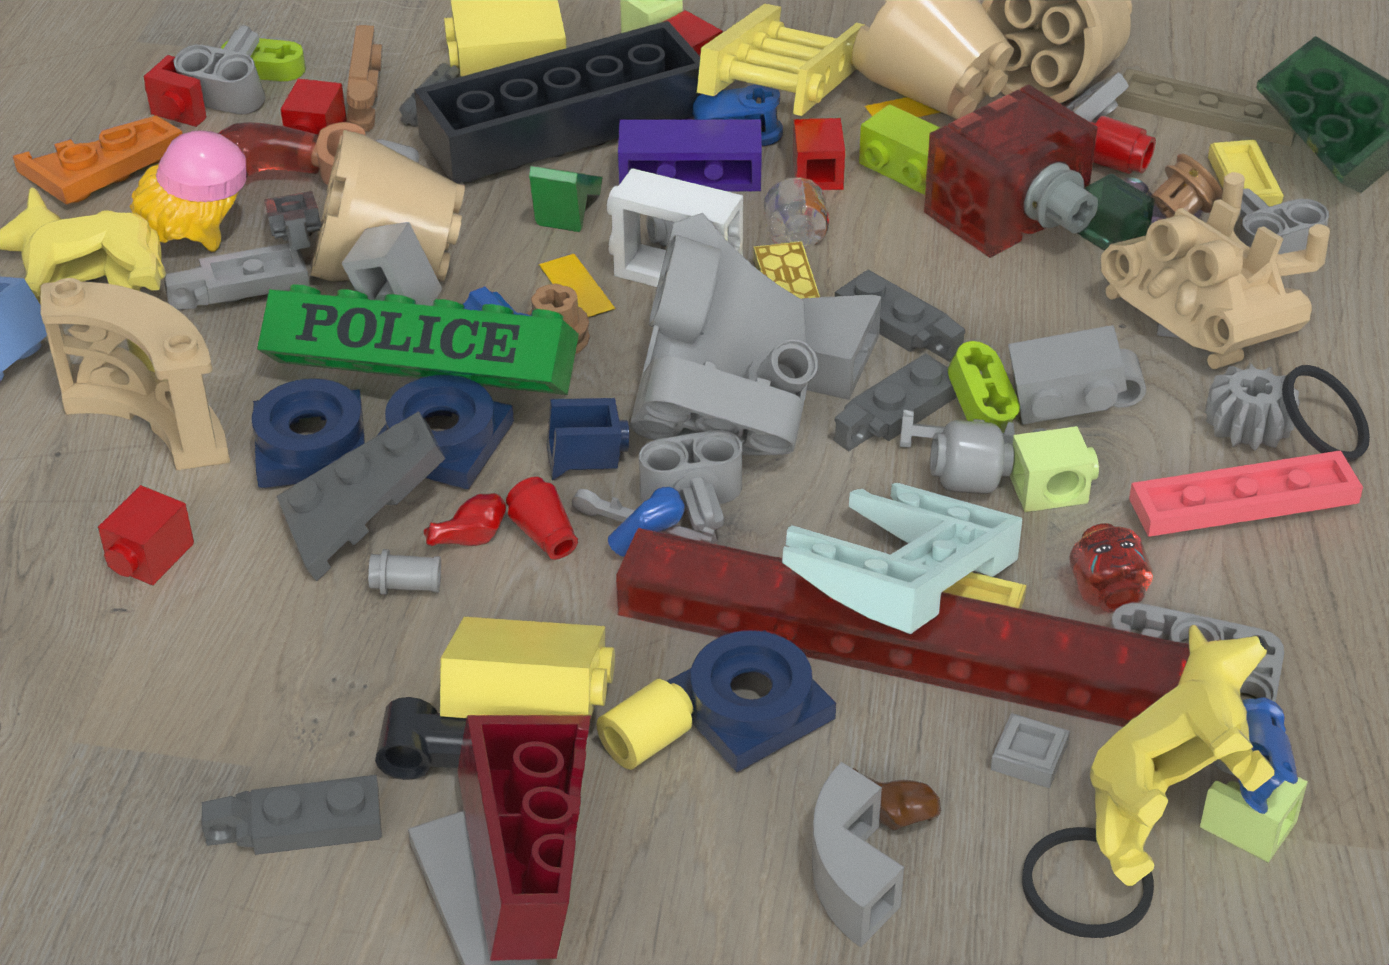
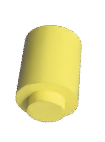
[596,679,693,770]

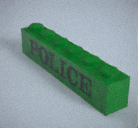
[257,284,579,395]

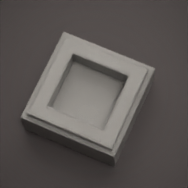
[991,713,1070,788]

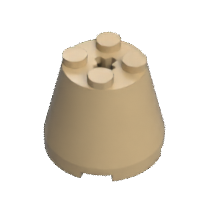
[852,0,1014,123]
[982,0,1132,108]
[310,130,465,282]

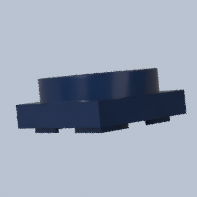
[377,375,514,490]
[252,378,365,488]
[667,630,836,772]

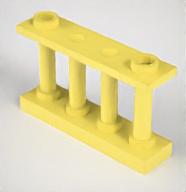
[697,4,865,116]

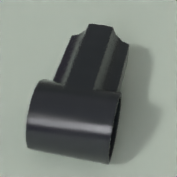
[375,697,466,780]

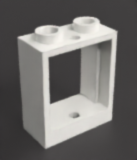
[607,169,743,287]

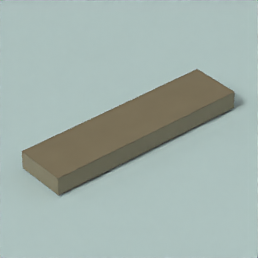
[1115,69,1305,147]

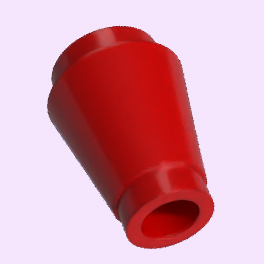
[506,477,578,560]

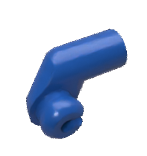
[608,487,685,557]

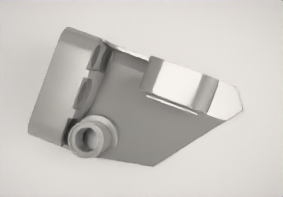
[630,213,818,456]

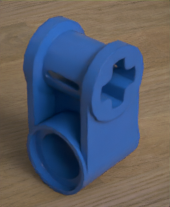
[692,84,783,146]

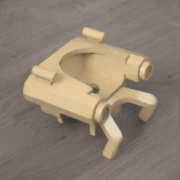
[1101,172,1330,369]

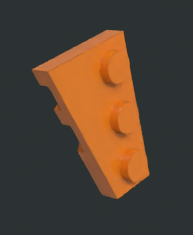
[13,115,183,205]

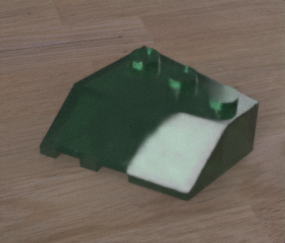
[1256,36,1389,193]

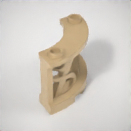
[41,278,230,470]

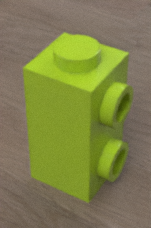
[859,104,966,199]

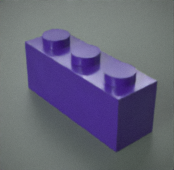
[618,120,762,192]

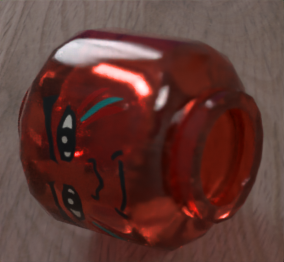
[1069,523,1153,613]

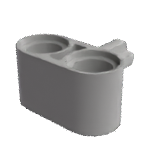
[174,25,265,114]
[1239,188,1329,254]
[639,430,742,531]

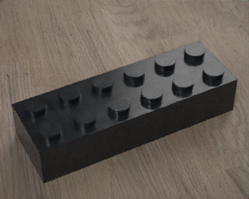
[414,21,701,184]

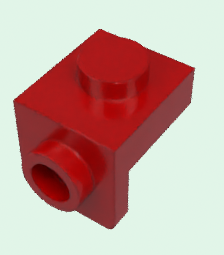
[143,55,207,127]

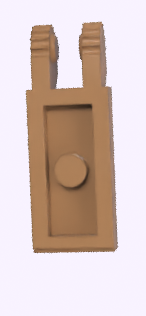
[347,25,383,132]

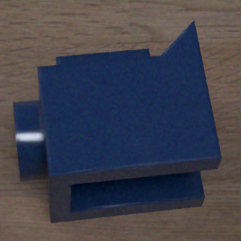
[546,398,629,481]

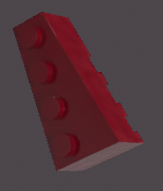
[457,715,591,961]

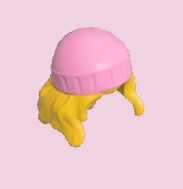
[129,131,246,252]

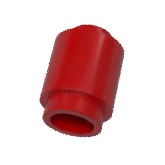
[1081,116,1156,174]

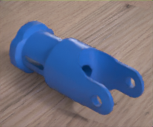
[1238,697,1298,814]

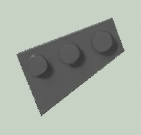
[277,411,445,581]

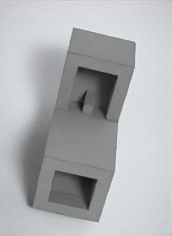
[812,762,904,948]

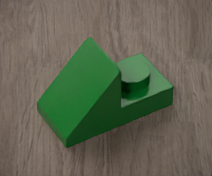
[529,166,603,232]

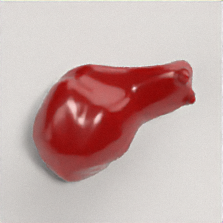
[423,493,506,546]

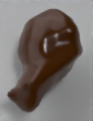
[852,768,941,831]

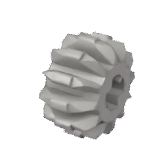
[1205,363,1300,451]

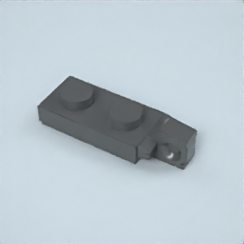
[264,191,321,250]
[835,270,965,362]
[834,353,957,451]
[202,775,382,855]

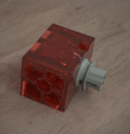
[924,84,1098,258]

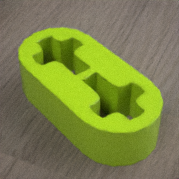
[221,38,306,82]
[947,341,1020,433]

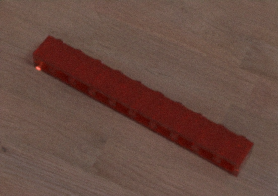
[616,528,1190,727]

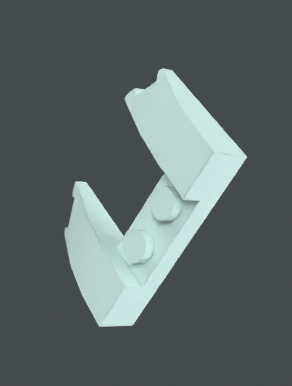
[782,483,1023,634]

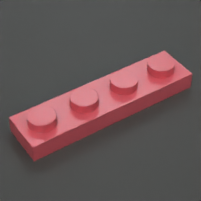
[1129,450,1363,537]

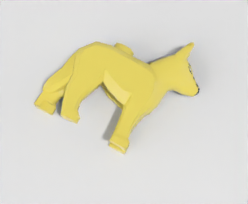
[0,187,166,305]
[1090,625,1274,886]

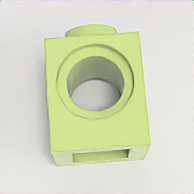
[1010,426,1099,512]

